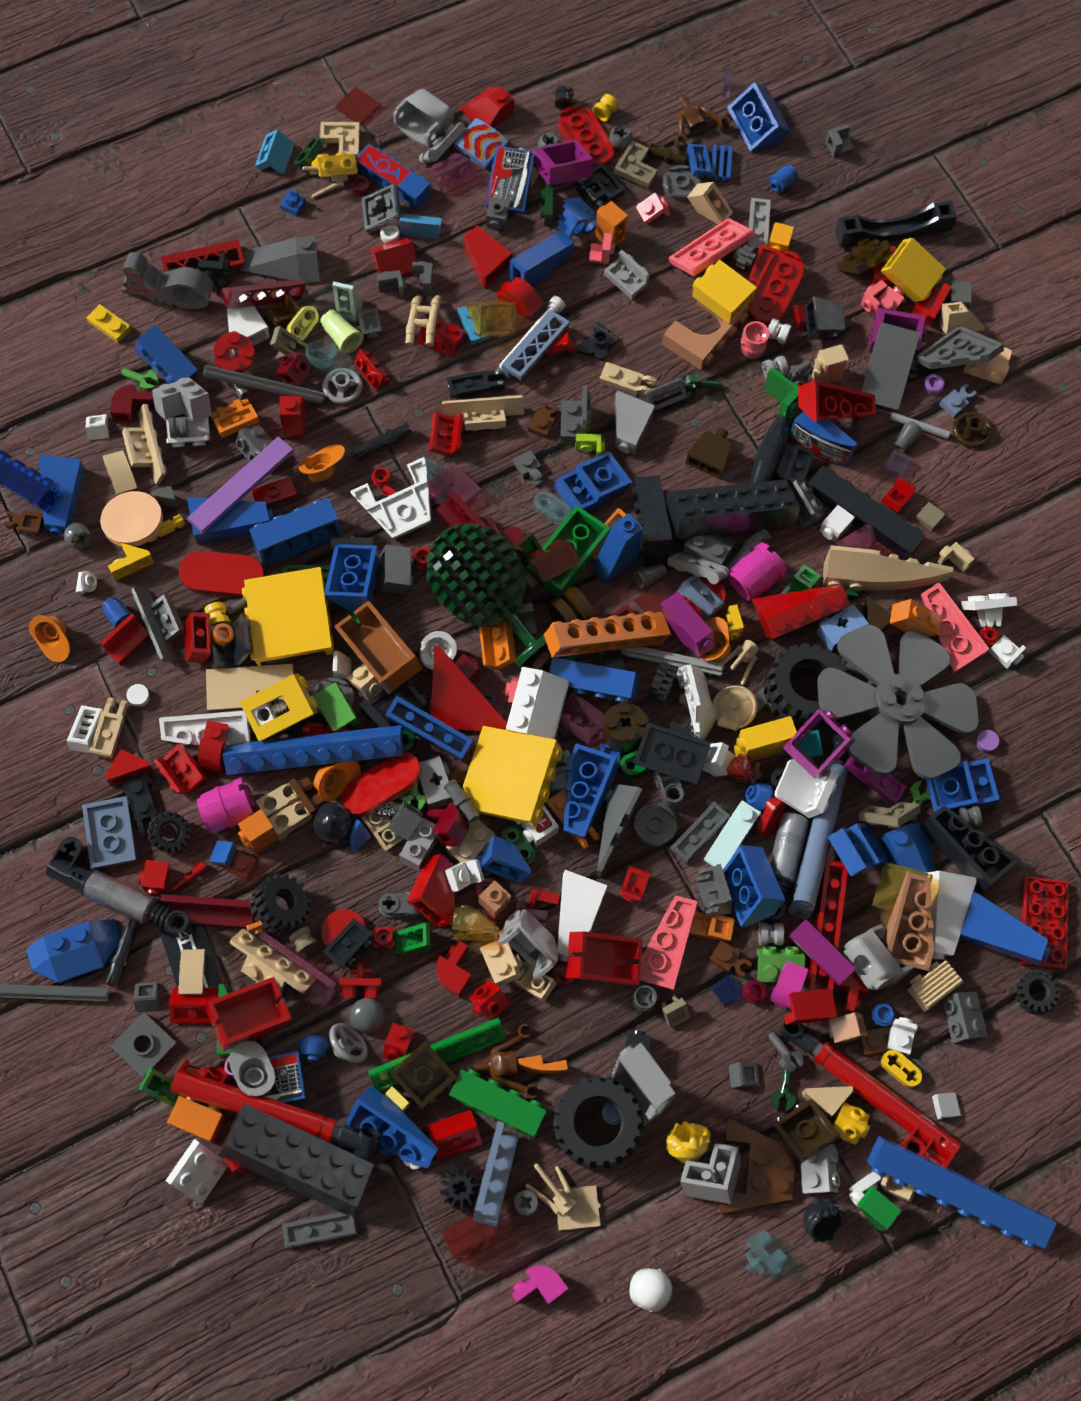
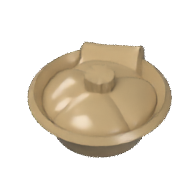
[712,685,757,731]

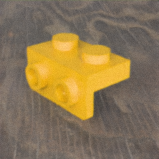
[311,152,358,178]

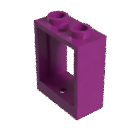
[534,140,594,186]
[868,308,927,358]
[783,709,856,779]

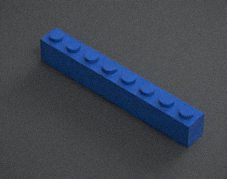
[223,725,404,775]
[867,1136,1057,1249]

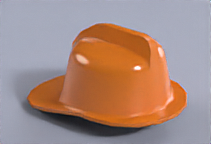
[298,444,345,484]
[29,615,70,662]
[701,617,731,663]
[311,761,361,802]

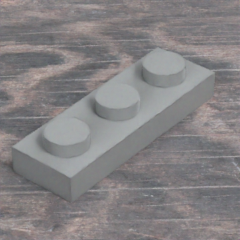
[747,198,771,252]

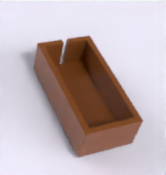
[334,600,423,695]

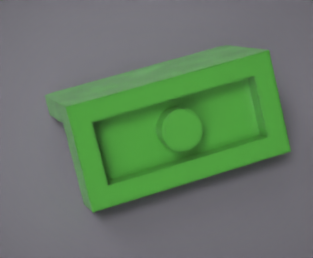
[314,682,361,732]

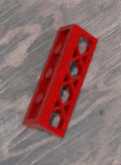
[160,239,245,272]

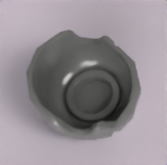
[349,998,385,1034]

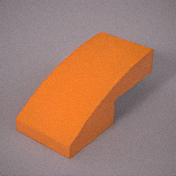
[689,911,735,941]
[518,1055,568,1074]

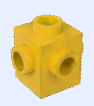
[832,1102,870,1145]

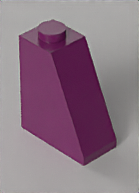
[661,592,717,658]

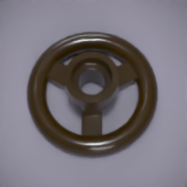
[953,411,993,448]

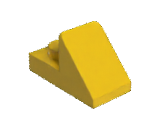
[108,543,154,581]

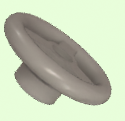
[322,368,363,404]
[329,1023,368,1063]

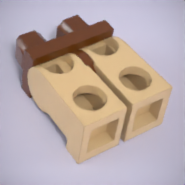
[255,777,324,841]

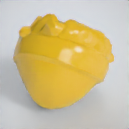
[666,1121,710,1164]

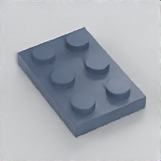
[82,796,137,870]

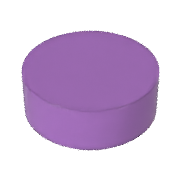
[923,374,945,395]
[976,730,999,753]

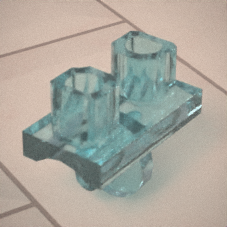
[744,1230,788,1276]

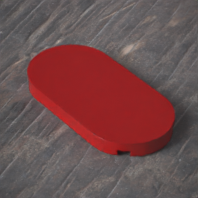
[558,105,614,168]
[748,250,805,325]
[179,551,264,597]
[341,752,422,817]

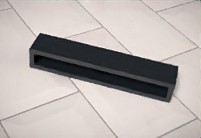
[809,466,926,561]

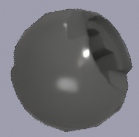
[609,125,633,150]
[537,133,561,148]
[63,523,91,549]

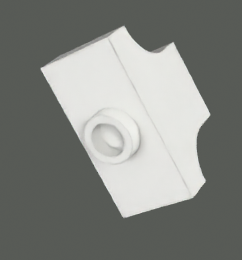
[703,742,735,777]

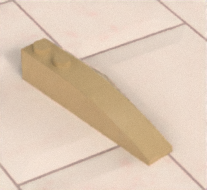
[823,545,953,591]

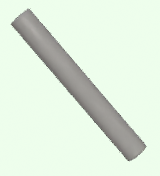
[890,412,950,439]

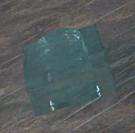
[419,458,440,481]

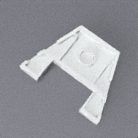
[350,457,432,540]

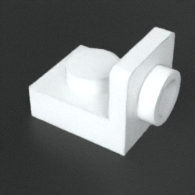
[989,635,1026,669]
[445,859,484,892]
[887,1017,918,1056]
[848,1172,881,1207]

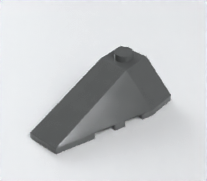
[238,236,320,284]
[596,784,642,878]

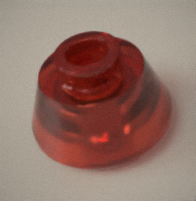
[726,754,756,781]

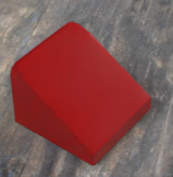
[793,305,807,329]

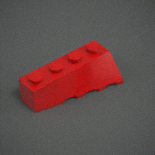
[798,380,876,421]
[751,585,850,639]

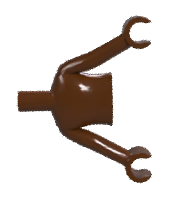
[674,94,730,149]
[474,1024,537,1100]

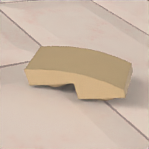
[102,450,137,495]
[361,812,404,851]
[179,949,205,995]
[511,959,557,1002]

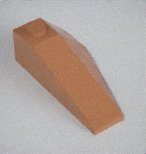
[882,872,935,971]

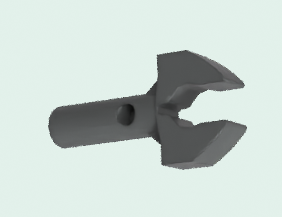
[768,1032,803,1073]

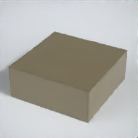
[915,502,945,531]

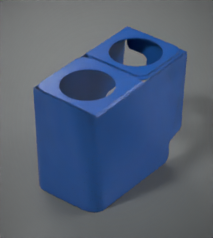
[557,198,597,237]

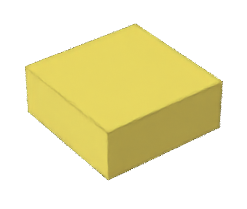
[385,1087,409,1113]

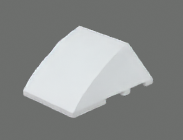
[677,664,715,740]

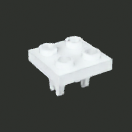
[961,593,1017,627]
[166,1139,228,1205]

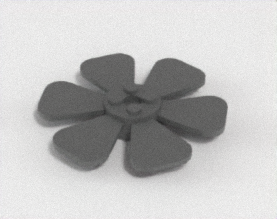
[817,625,979,780]

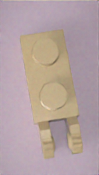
[599,362,659,397]
[90,697,128,759]

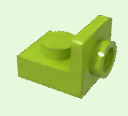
[575,434,605,457]

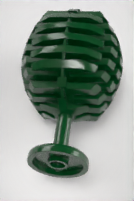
[426,523,548,669]

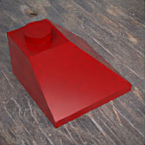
[460,87,514,128]

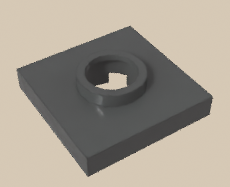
[362,184,401,234]
[110,1012,177,1078]

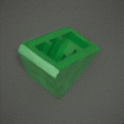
[395,923,431,955]
[139,1067,183,1108]
[857,1186,901,1231]

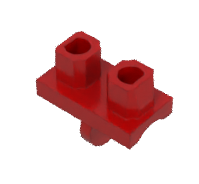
[339,961,382,998]

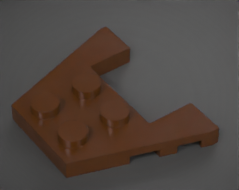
[718,1119,796,1214]

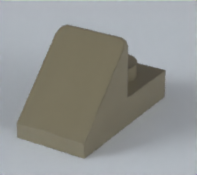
[270,326,310,360]

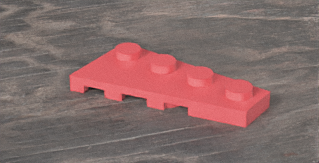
[921,583,990,674]
[638,895,698,990]

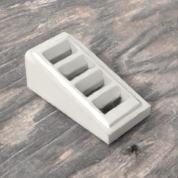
[67,705,103,753]

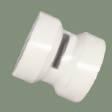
[768,318,792,345]

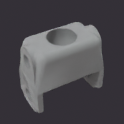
[393,89,454,148]
[499,910,558,979]
[843,924,914,990]

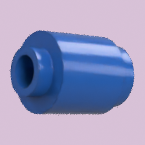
[769,165,798,193]
[102,597,131,628]

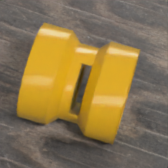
[592,94,619,122]
[204,602,231,626]

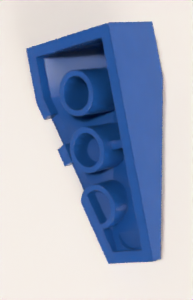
[563,743,620,838]
[880,823,935,883]
[345,1086,438,1168]

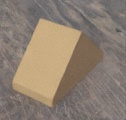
[802,1086,853,1119]

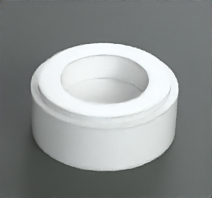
[380,224,400,244]
[127,684,150,707]

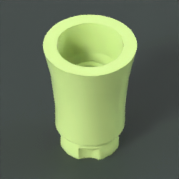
[320,310,363,354]

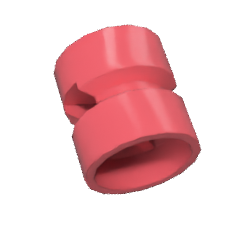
[740,322,769,359]

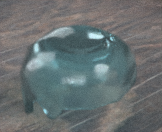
[305,340,338,369]

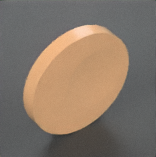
[100,491,163,547]

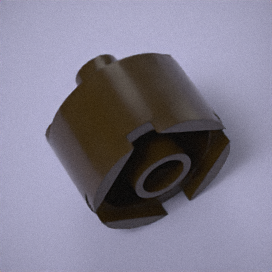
[602,701,648,753]

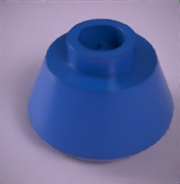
[746,783,774,812]
[298,1035,330,1063]

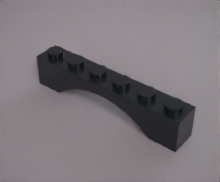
[835,200,957,248]

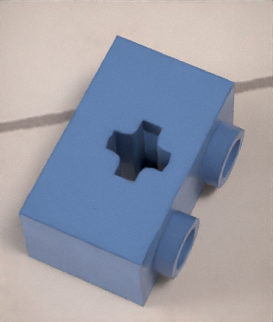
[816,604,869,652]

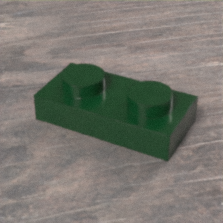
[541,182,553,226]

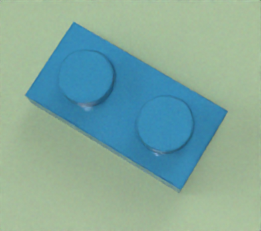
[457,303,490,345]

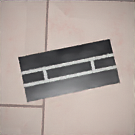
[159,924,222,988]

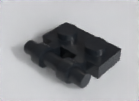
[576,163,625,208]

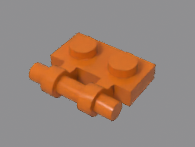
[210,398,260,438]

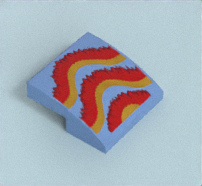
[453,118,508,169]

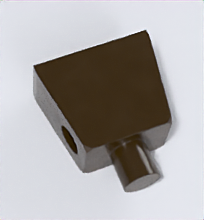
[685,428,732,479]

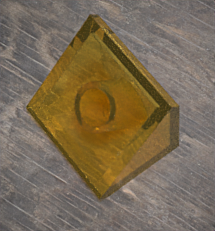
[465,300,516,337]

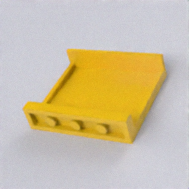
[242,567,335,666]
[462,726,562,829]

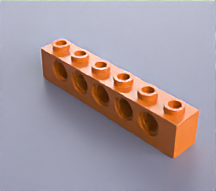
[544,611,671,658]

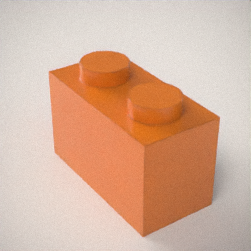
[595,201,628,248]
[890,599,941,637]
[238,809,278,854]
[167,1096,225,1143]

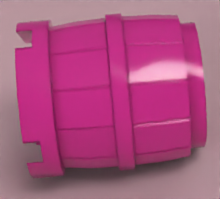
[728,542,787,601]
[197,777,256,832]

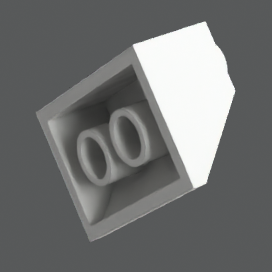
[506,667,569,739]

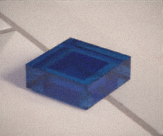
[710,974,742,1007]

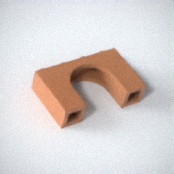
[662,300,749,370]

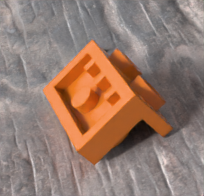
[479,622,516,670]

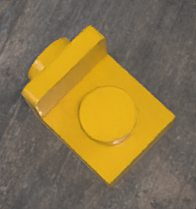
[725,605,744,640]

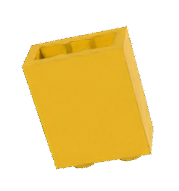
[881,238,946,302]
[692,260,757,324]
[734,716,797,762]

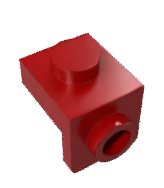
[881,477,916,513]
[620,865,651,903]
[382,1023,415,1061]

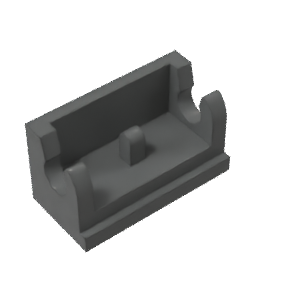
[696,864,732,917]

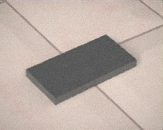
[861,322,920,411]

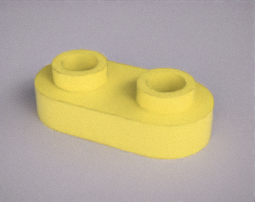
[286,306,319,340]

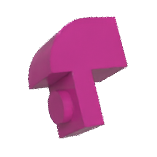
[769,961,808,1009]
[511,1266,568,1304]

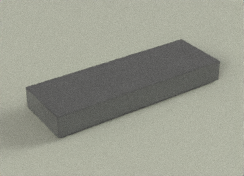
[670,802,730,864]
[282,1211,357,1249]

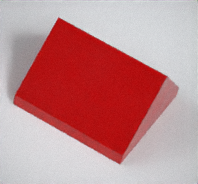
[370,238,417,277]

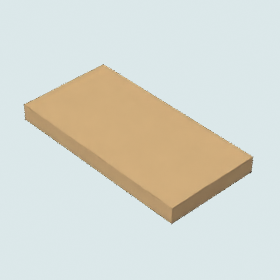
[206,664,294,713]

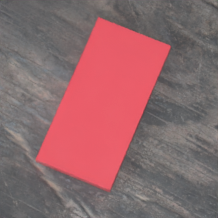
[669,218,754,276]

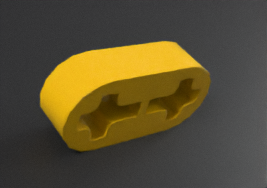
[881,1050,922,1088]

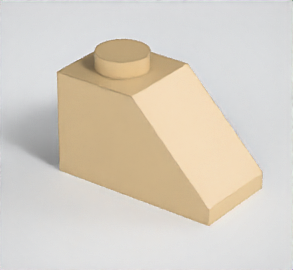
[687,182,733,224]

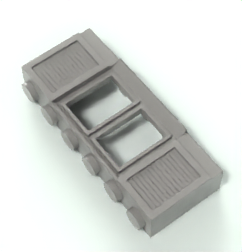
[612,1043,675,1127]

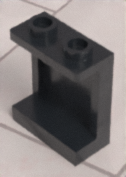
[359,679,428,730]

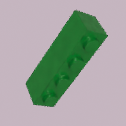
[449,1069,546,1140]

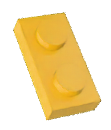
[86,304,131,343]

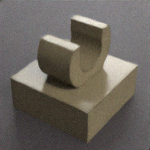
[662,996,690,1028]

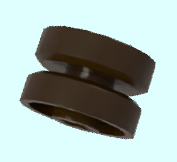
[547,587,597,623]

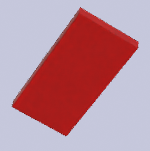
[1020,876,1069,971]

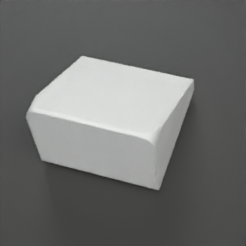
[86,414,109,440]
[333,651,352,679]
[932,1092,961,1120]

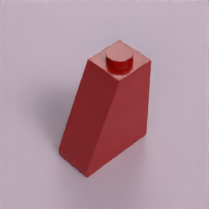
[464,225,512,288]
[279,396,307,439]
[406,854,455,927]

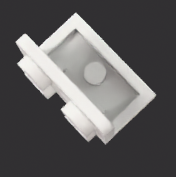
[775,759,838,818]

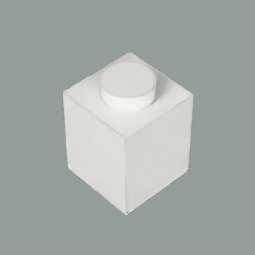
[820,505,855,543]

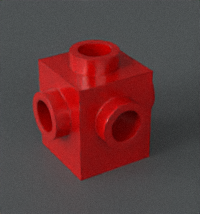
[469,980,511,1021]

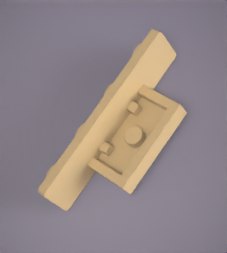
[442,395,524,431]
[122,404,166,484]
[230,929,316,994]

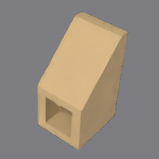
[939,302,985,335]

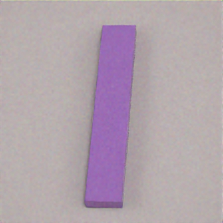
[187,437,294,534]

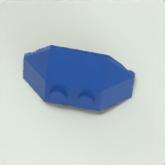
[26,919,121,983]

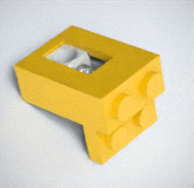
[239,674,318,741]

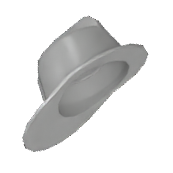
[229,1041,275,1096]

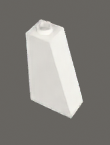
[557,870,607,962]
[926,871,976,960]

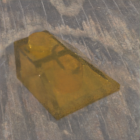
[872,862,933,912]
[452,905,499,942]

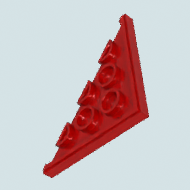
[430,644,507,731]

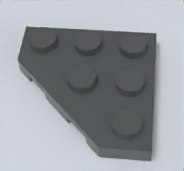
[916,325,1004,369]

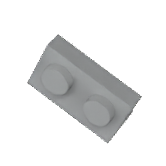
[604,250,649,299]
[801,1144,840,1194]

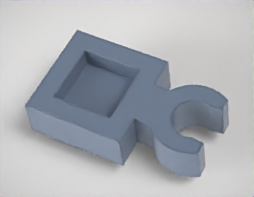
[939,384,976,418]

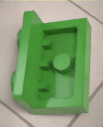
[757,946,805,982]

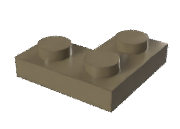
[614,141,657,188]
[859,801,921,828]

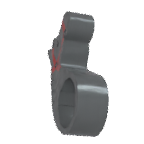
[122,252,214,310]

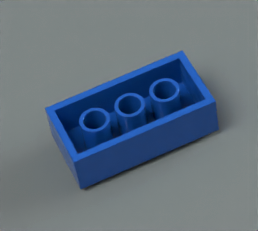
[249,498,342,568]

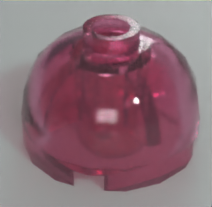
[833,523,876,550]

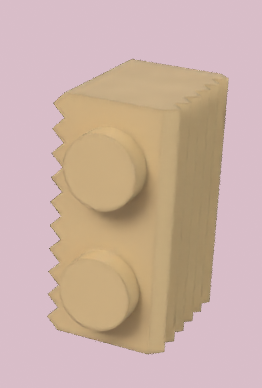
[812,344,848,384]
[907,960,963,1012]

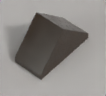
[863,598,891,632]

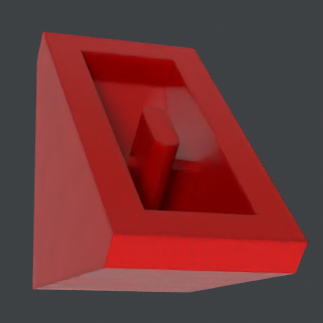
[106,749,153,787]

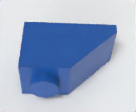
[481,836,531,884]

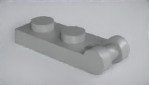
[419,122,466,165]
[668,552,729,584]

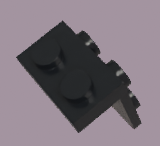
[210,614,252,669]

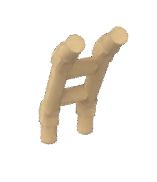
[405,295,442,346]

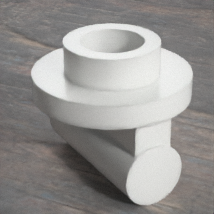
[76,571,97,595]

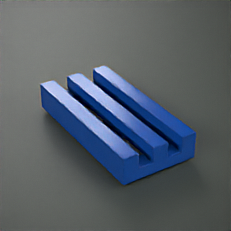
[687,144,712,178]
[710,144,732,182]

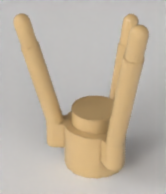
[303,166,348,198]
[709,640,759,686]
[525,1164,577,1216]

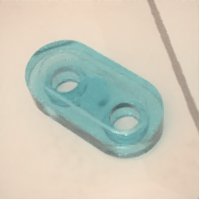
[534,491,571,525]

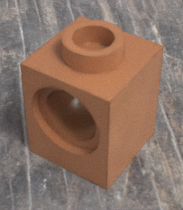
[479,881,511,918]
[829,1013,868,1044]

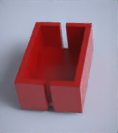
[566,931,643,985]
[206,977,292,1052]

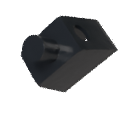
[804,296,852,340]

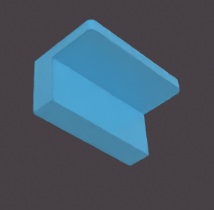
[255,129,294,174]
[399,214,442,239]

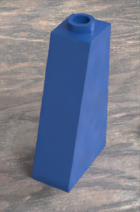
[510,230,574,287]
[38,454,85,537]
[187,497,274,544]
[592,513,643,585]
[960,893,1050,966]

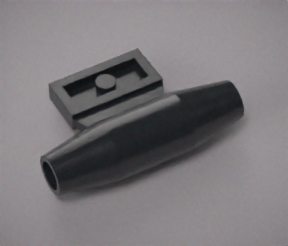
[749,416,815,486]

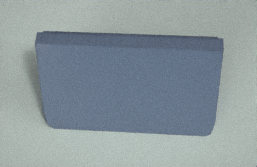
[677,576,725,620]

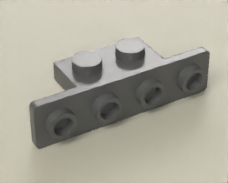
[131,586,185,662]

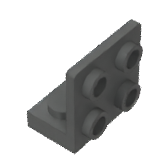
[560,385,591,441]

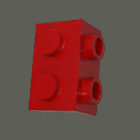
[418,318,466,357]
[429,412,465,458]
[154,744,207,795]

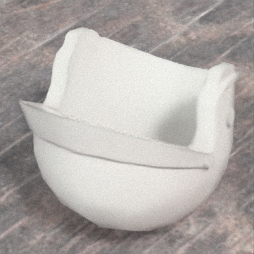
[419,631,457,670]
[630,1269,672,1312]

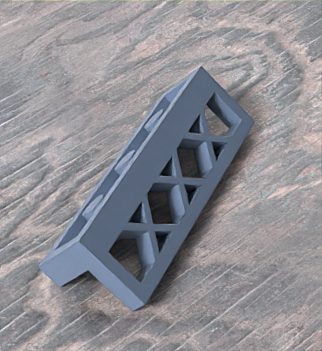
[501,310,570,380]
[473,1121,519,1227]

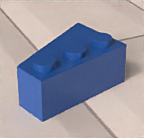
[135,325,198,384]

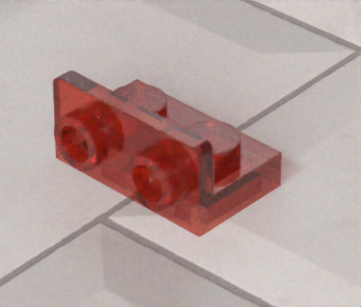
[527,539,580,583]

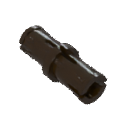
[648,143,688,166]

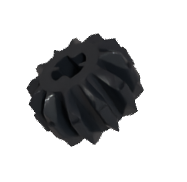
[440,1168,480,1210]

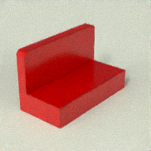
[911,283,952,327]
[101,614,150,665]
[169,987,219,1023]
[784,989,837,1025]
[427,1110,483,1160]

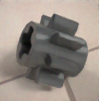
[733,244,757,270]

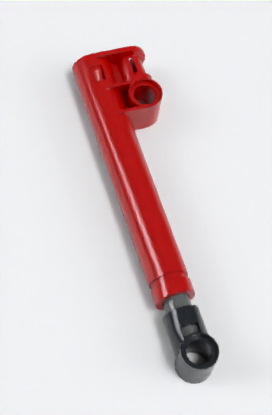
[780,1021,961,1167]
[171,1059,380,1159]

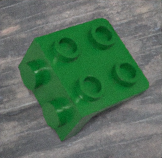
[764,368,799,422]

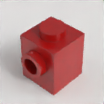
[139,860,172,897]

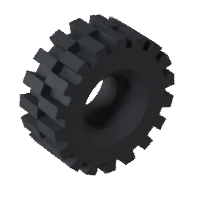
[250,873,312,935]

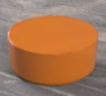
[211,623,235,646]

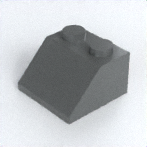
[682,533,738,566]

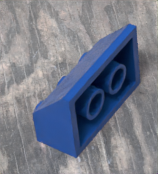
[727,82,791,152]
[324,544,380,611]
[723,845,785,927]

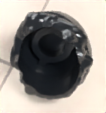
[312,802,353,846]
[803,1199,847,1243]

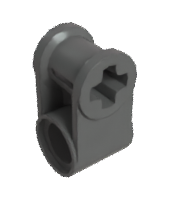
[653,771,684,810]
[379,892,422,919]

